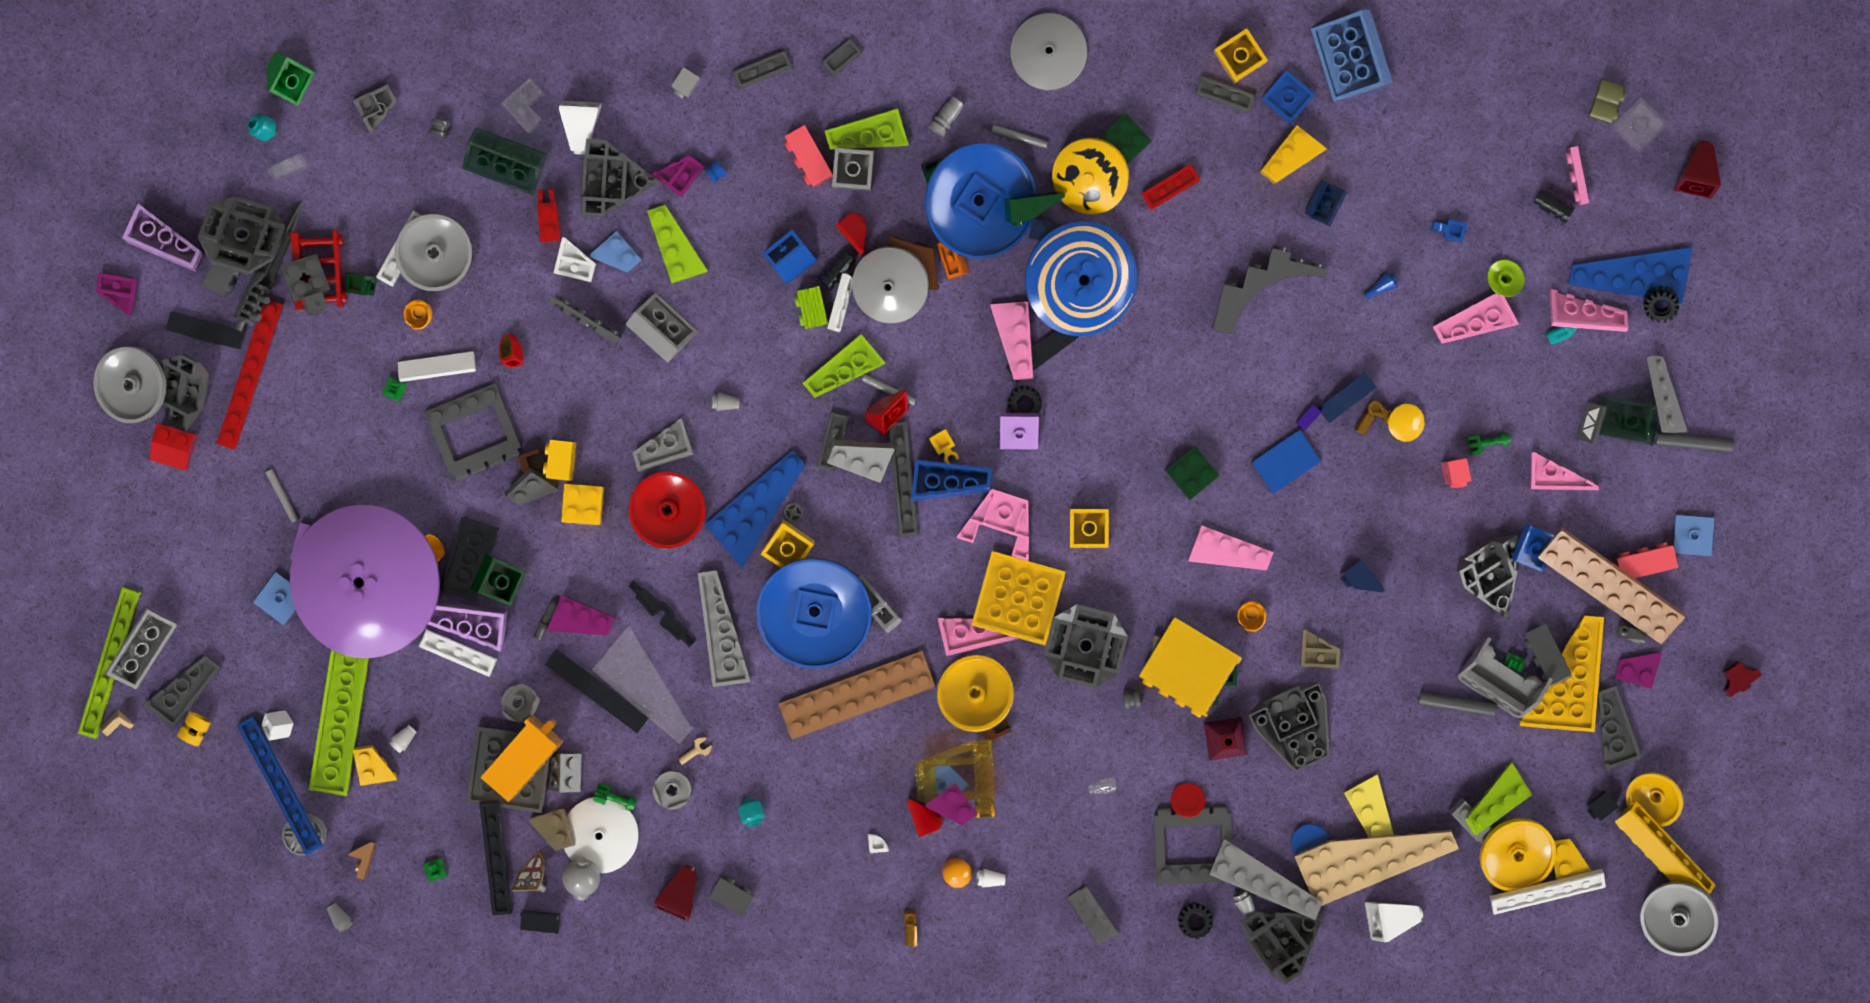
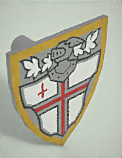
[511,851,547,892]

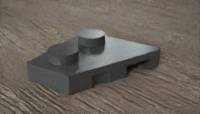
[505,468,558,506]

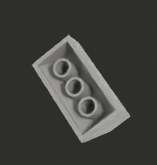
[105,608,177,689]

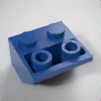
[762,230,817,284]

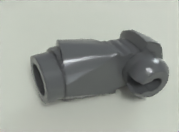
[1616,624,1647,645]

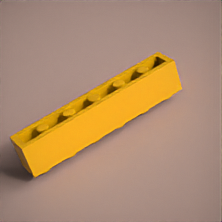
[1615,801,1715,895]

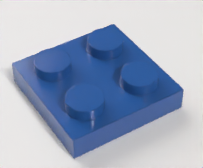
[1261,70,1316,124]
[1511,524,1554,572]

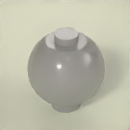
[562,857,601,900]

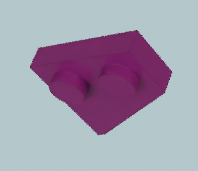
[652,155,705,198]
[96,273,138,316]
[1614,652,1662,689]
[925,783,978,825]

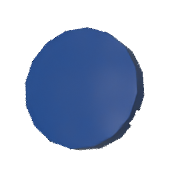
[1291,824,1329,854]

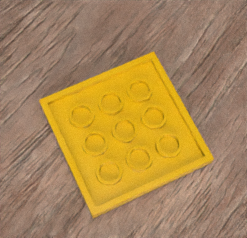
[971,551,1066,646]

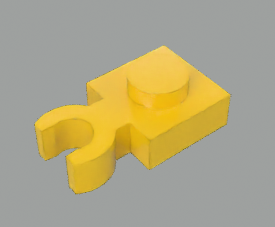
[929,429,959,464]

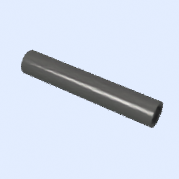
[1655,432,1734,452]
[1418,691,1497,717]

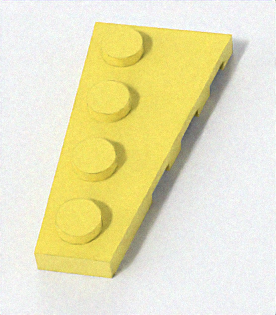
[1343,774,1394,837]

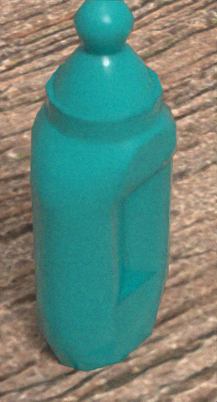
[1546,326,1578,345]

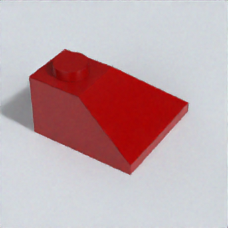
[836,211,866,256]
[865,390,909,435]
[907,797,943,837]

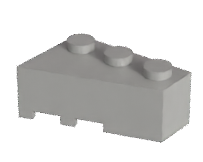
[826,440,895,483]

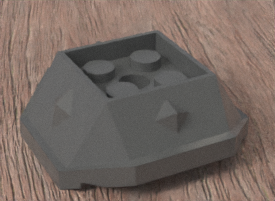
[198,196,285,275]
[1044,604,1128,688]

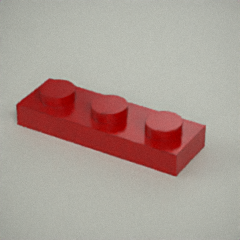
[1141,164,1200,210]

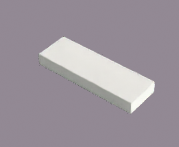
[827,273,853,332]

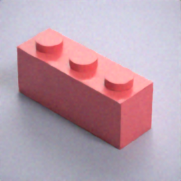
[784,125,833,188]
[1441,458,1471,488]
[1614,542,1679,578]

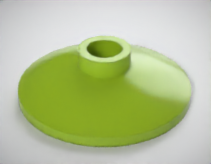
[1487,260,1525,297]

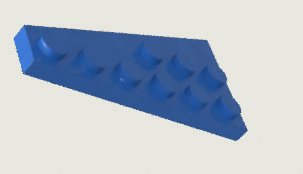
[1568,247,1692,304]
[705,451,805,568]

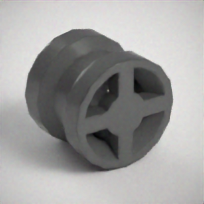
[428,118,451,138]
[784,503,803,522]
[1123,689,1140,710]

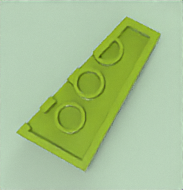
[825,109,909,150]
[647,205,708,284]
[803,334,886,398]
[1464,762,1532,836]

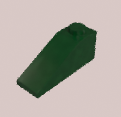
[1004,192,1065,226]

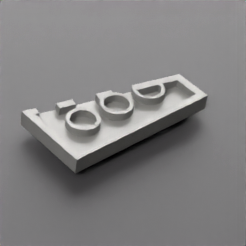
[1647,356,1688,434]

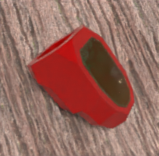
[499,333,524,368]

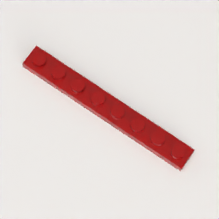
[216,300,284,450]

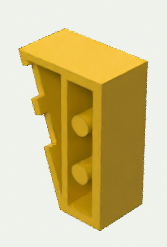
[1260,125,1327,184]

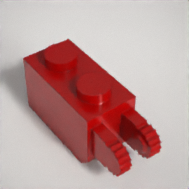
[537,187,562,243]

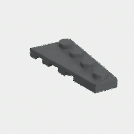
[548,296,621,345]
[143,655,222,728]
[1598,685,1642,771]

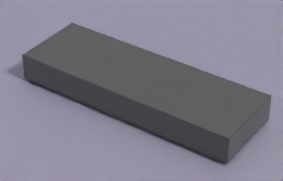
[732,50,793,90]
[1195,76,1256,113]
[817,412,849,472]

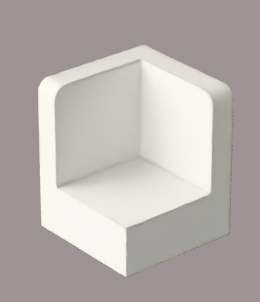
[261,711,294,740]

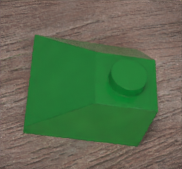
[266,51,315,106]

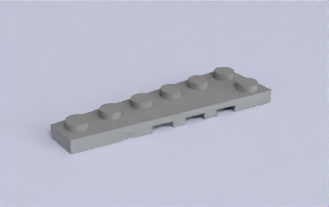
[698,570,751,687]
[1209,839,1323,920]

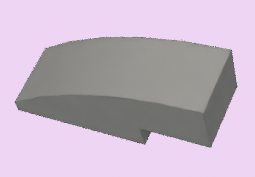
[858,575,902,633]

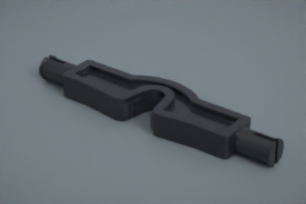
[628,581,695,647]

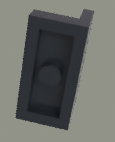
[520,910,561,934]

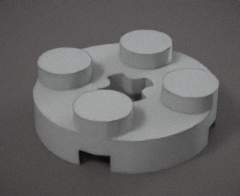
[501,684,540,723]
[653,771,692,810]

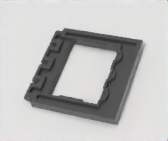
[424,383,521,481]
[1154,805,1232,885]

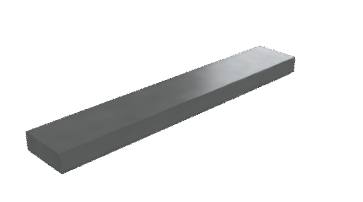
[889,421,918,537]

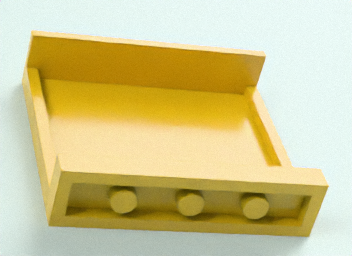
[1139,617,1242,718]

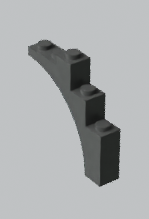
[1212,246,1327,334]

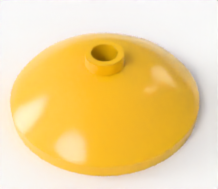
[1626,772,1684,827]

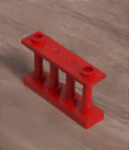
[290,230,347,311]

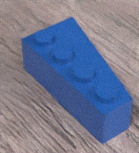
[911,460,992,502]

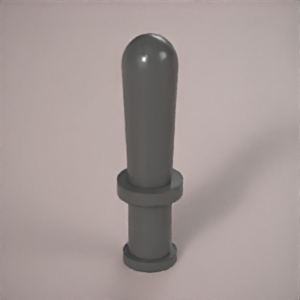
[533,600,558,641]

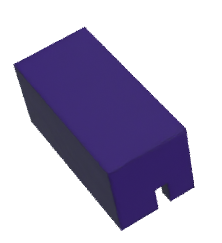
[1296,405,1322,431]

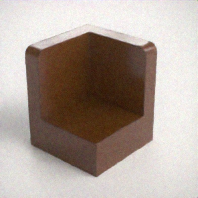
[517,449,546,474]
[985,718,1011,741]

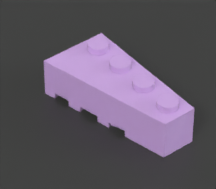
[122,204,204,272]
[428,602,507,652]

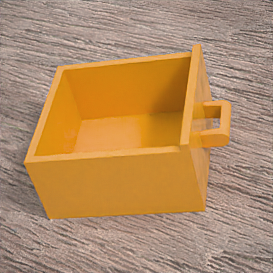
[480,715,564,802]

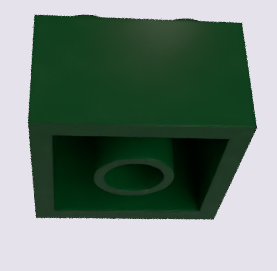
[1099,113,1152,165]
[1165,446,1220,500]
[470,554,526,607]

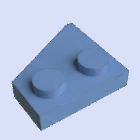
[589,231,642,273]

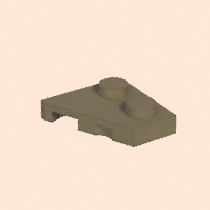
[1300,629,1340,669]
[529,809,575,851]

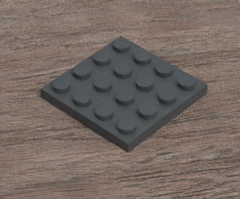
[466,726,551,813]

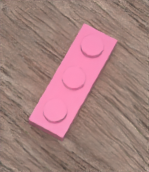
[1566,146,1589,205]

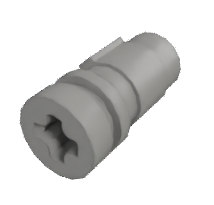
[928,97,964,138]

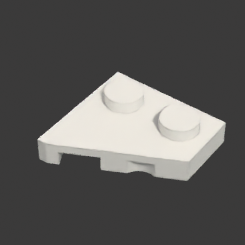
[554,237,596,283]

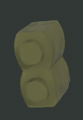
[1588,79,1626,124]

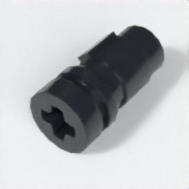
[1534,189,1575,223]
[817,251,855,291]

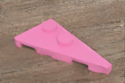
[1530,452,1599,490]

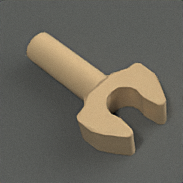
[678,737,712,765]

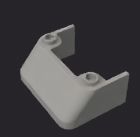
[1458,637,1553,718]

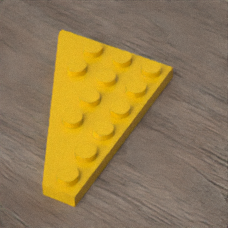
[1519,616,1604,732]

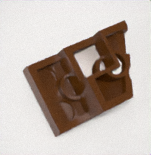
[888,236,939,290]

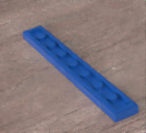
[237,716,324,856]

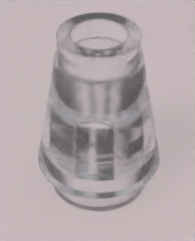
[1088,775,1117,795]

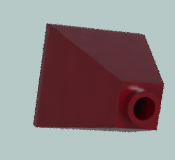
[1674,140,1721,199]
[1204,717,1247,761]
[653,865,697,922]

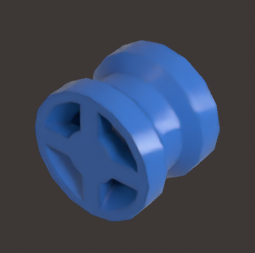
[704,159,727,184]

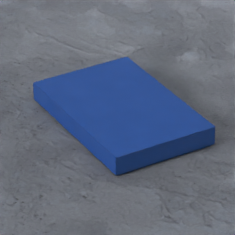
[1252,430,1321,494]

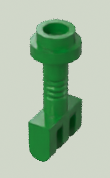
[1466,431,1511,456]
[593,783,637,811]

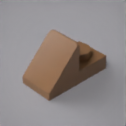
[347,840,377,880]

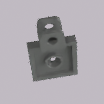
[279,254,330,316]

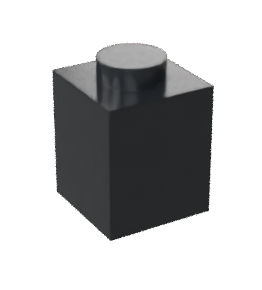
[1586,790,1619,821]

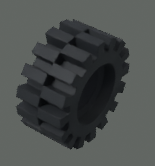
[1643,285,1679,323]
[1008,386,1042,413]
[1178,903,1213,939]

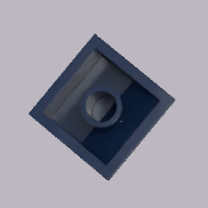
[1340,559,1385,592]

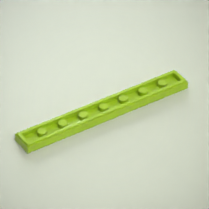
[78,587,141,739]

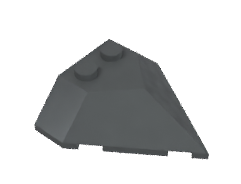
[580,139,660,217]
[158,354,209,431]
[1457,534,1518,619]
[1240,912,1324,985]

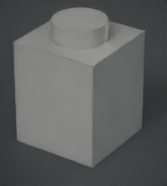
[671,67,701,99]

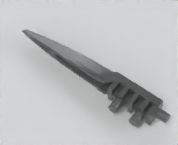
[233,201,302,332]

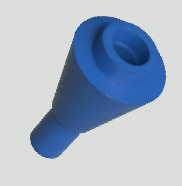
[1364,272,1398,299]

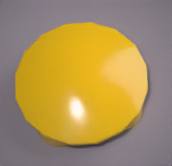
[1387,403,1425,442]

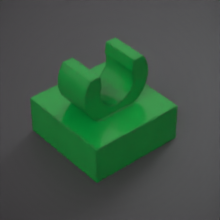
[381,377,407,402]
[1503,653,1526,675]
[423,858,448,882]

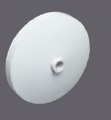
[564,797,639,873]

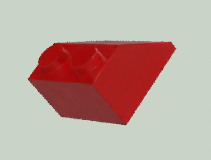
[150,423,198,471]

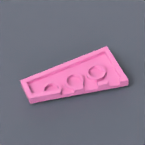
[1549,289,1629,332]
[1432,293,1519,344]
[990,302,1033,380]
[1188,525,1274,570]
[938,618,1019,656]

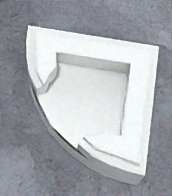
[868,834,889,853]

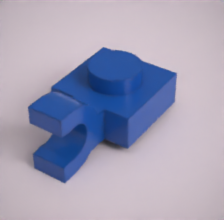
[1430,219,1467,243]

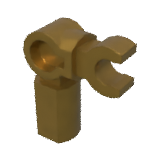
[1354,401,1392,436]
[904,910,917,947]

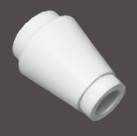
[389,725,417,753]
[977,868,1005,888]

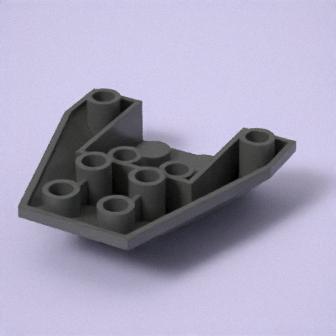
[1248,682,1330,772]

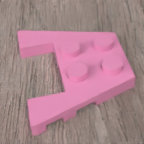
[957,489,1029,561]

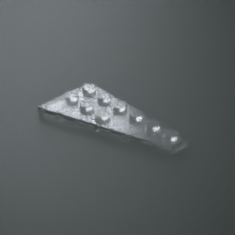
[592,626,692,744]

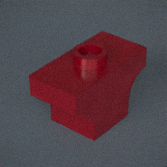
[1722,661,1762,697]

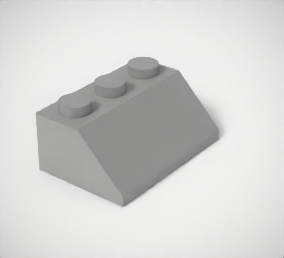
[626,293,698,363]

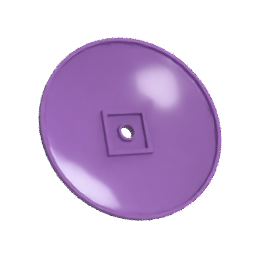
[290,504,440,658]

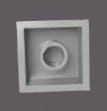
[832,148,874,191]

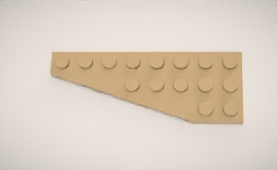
[1294,830,1459,906]

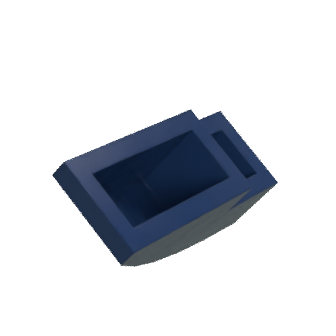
[1318,372,1377,423]

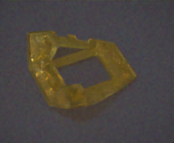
[916,740,995,818]

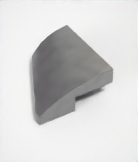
[353,82,396,134]

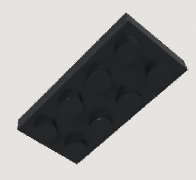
[439,517,499,601]

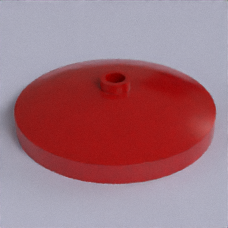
[629,472,706,549]

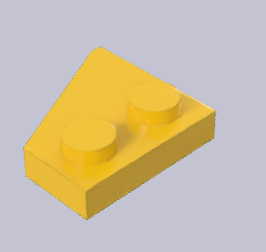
[353,745,397,786]
[1554,839,1591,880]

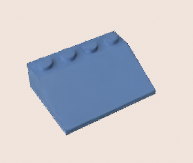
[1311,10,1393,102]

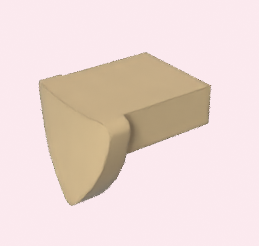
[101,710,134,737]

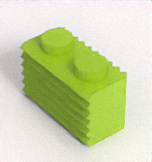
[794,286,828,329]

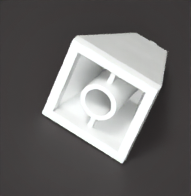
[559,101,602,154]
[1365,901,1423,942]

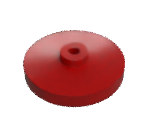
[1171,783,1205,818]

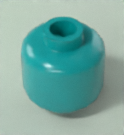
[247,113,277,141]
[738,797,765,827]

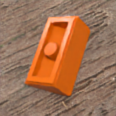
[936,242,970,280]

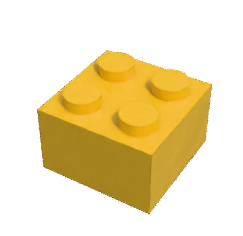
[1213,28,1268,84]
[543,440,576,481]
[561,484,605,525]
[1069,509,1109,548]
[761,519,814,568]

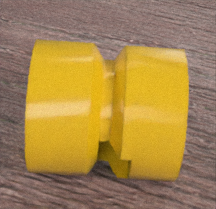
[177,711,211,747]

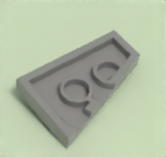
[633,417,694,472]

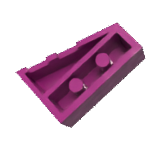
[546,595,616,636]

